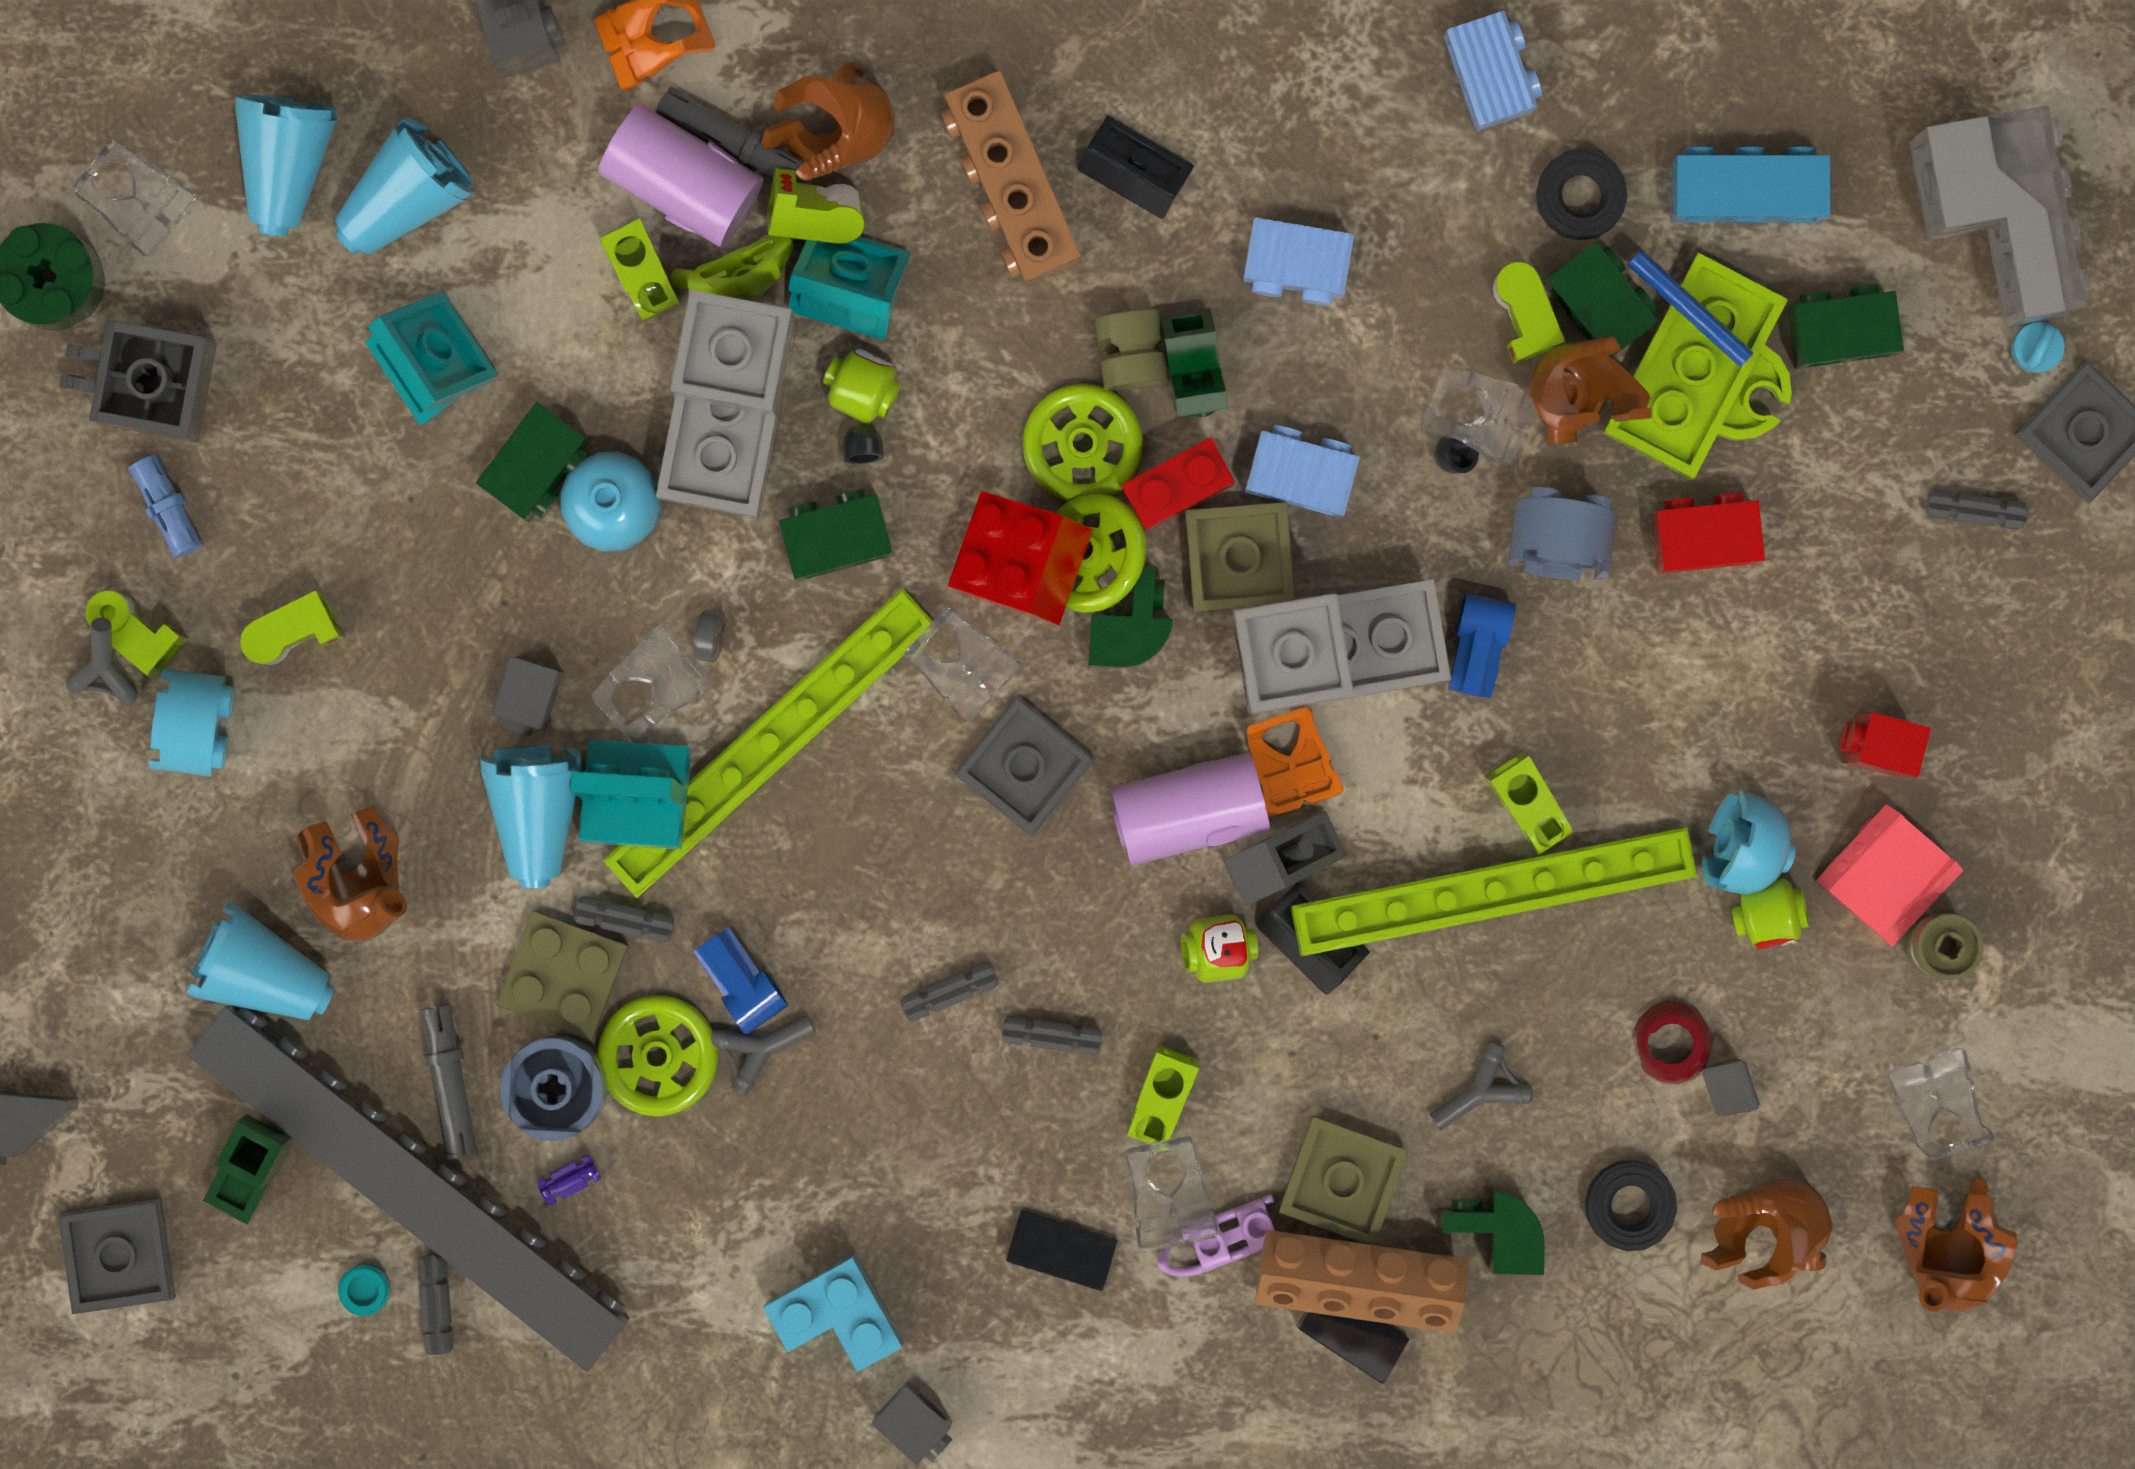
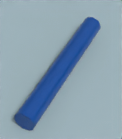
[1628,250,1754,367]

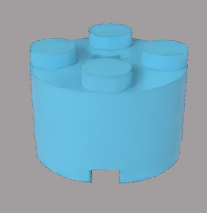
[149,668,235,777]

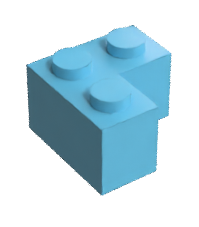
[763,1253,904,1372]

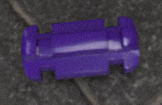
[537,1155,601,1205]

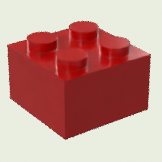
[947,490,1093,626]

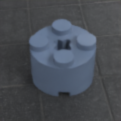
[1507,487,1617,580]
[500,1036,608,1141]

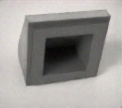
[1702,1058,1760,1116]

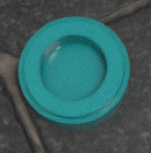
[338,1264,391,1316]

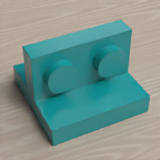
[788,236,911,340]
[365,291,498,426]
[570,740,692,850]

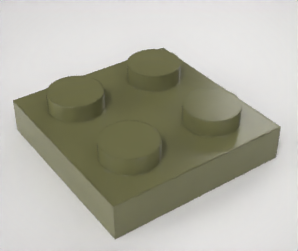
[1185,502,1295,612]
[496,910,629,1041]
[1278,1115,1409,1245]

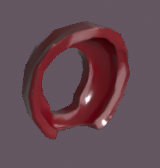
[1634,1000,1713,1085]

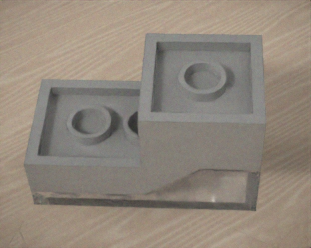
[1909,105,2090,329]
[656,290,799,520]
[1230,579,1451,716]

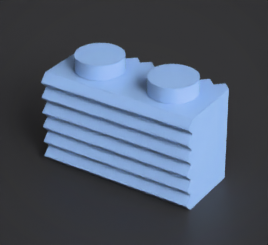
[1444,10,1542,132]
[1243,217,1354,306]
[1245,425,1360,518]

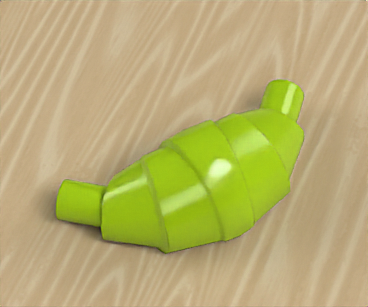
[671,235,795,301]

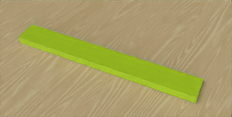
[603,588,937,898]
[1291,827,1697,956]

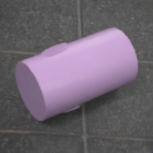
[598,103,764,249]
[1110,751,1270,866]

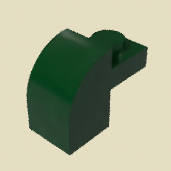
[1160,308,1228,417]
[1088,566,1173,669]
[203,1114,293,1225]
[1439,1188,1545,1275]

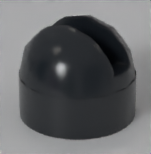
[842,424,884,464]
[1434,433,1479,474]

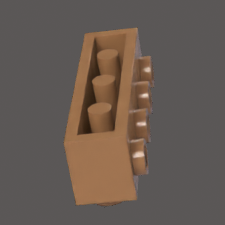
[939,70,1081,286]
[1255,1230,1469,1333]

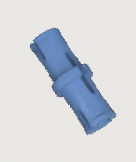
[128,454,203,559]

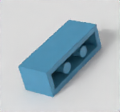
[1671,147,1830,223]

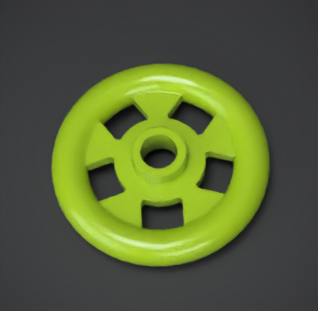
[1022,383,1143,502]
[1055,494,1147,613]
[597,995,718,1117]

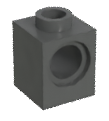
[491,656,564,737]
[871,1380,952,1465]

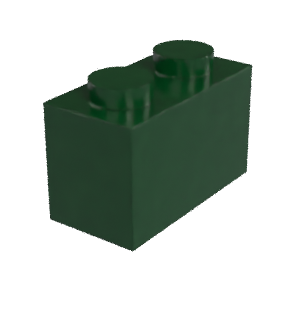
[1543,241,1658,358]
[1787,284,1904,369]
[475,402,590,523]
[778,488,894,582]

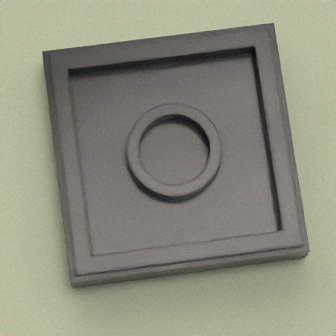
[2014,360,2135,504]
[953,695,1095,837]
[58,1198,176,1314]

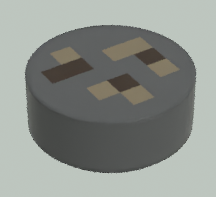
[693,610,726,663]

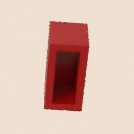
[1121,437,1235,533]
[1651,493,1765,574]
[1838,712,1931,779]

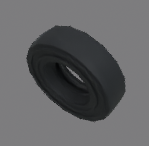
[1536,149,1628,241]
[1585,1160,1677,1252]

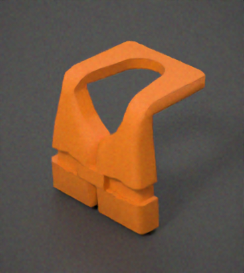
[593,0,715,91]
[1246,706,1344,818]

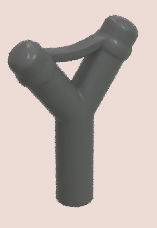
[66,618,138,705]
[711,1015,816,1096]
[1429,1041,1533,1131]

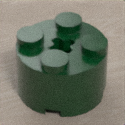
[0,223,105,331]

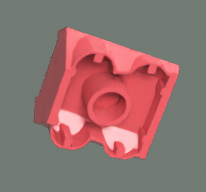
[1815,804,1964,947]

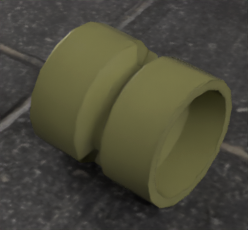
[1094,309,1169,391]
[1905,913,1984,980]

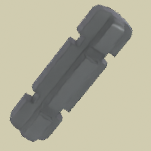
[1926,490,2027,530]
[574,896,674,942]
[900,962,998,1022]
[1002,1016,1102,1055]
[418,1254,454,1355]

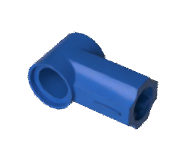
[1448,592,1516,699]
[693,927,788,1035]

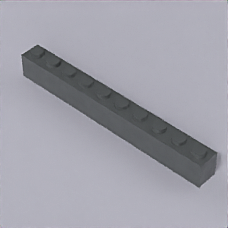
[187,1005,629,1372]

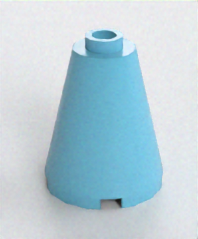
[235,94,338,236]
[335,117,475,255]
[480,745,582,888]
[185,901,334,1020]

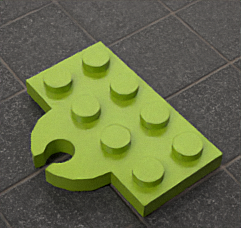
[1602,252,1792,480]

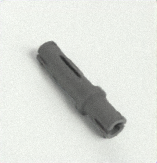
[656,86,803,179]
[419,1004,479,1160]

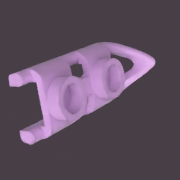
[1157,1194,1286,1277]

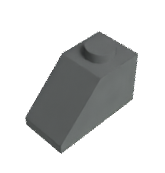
[1224,811,1347,906]
[0,1091,79,1165]

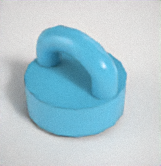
[2011,322,2065,374]

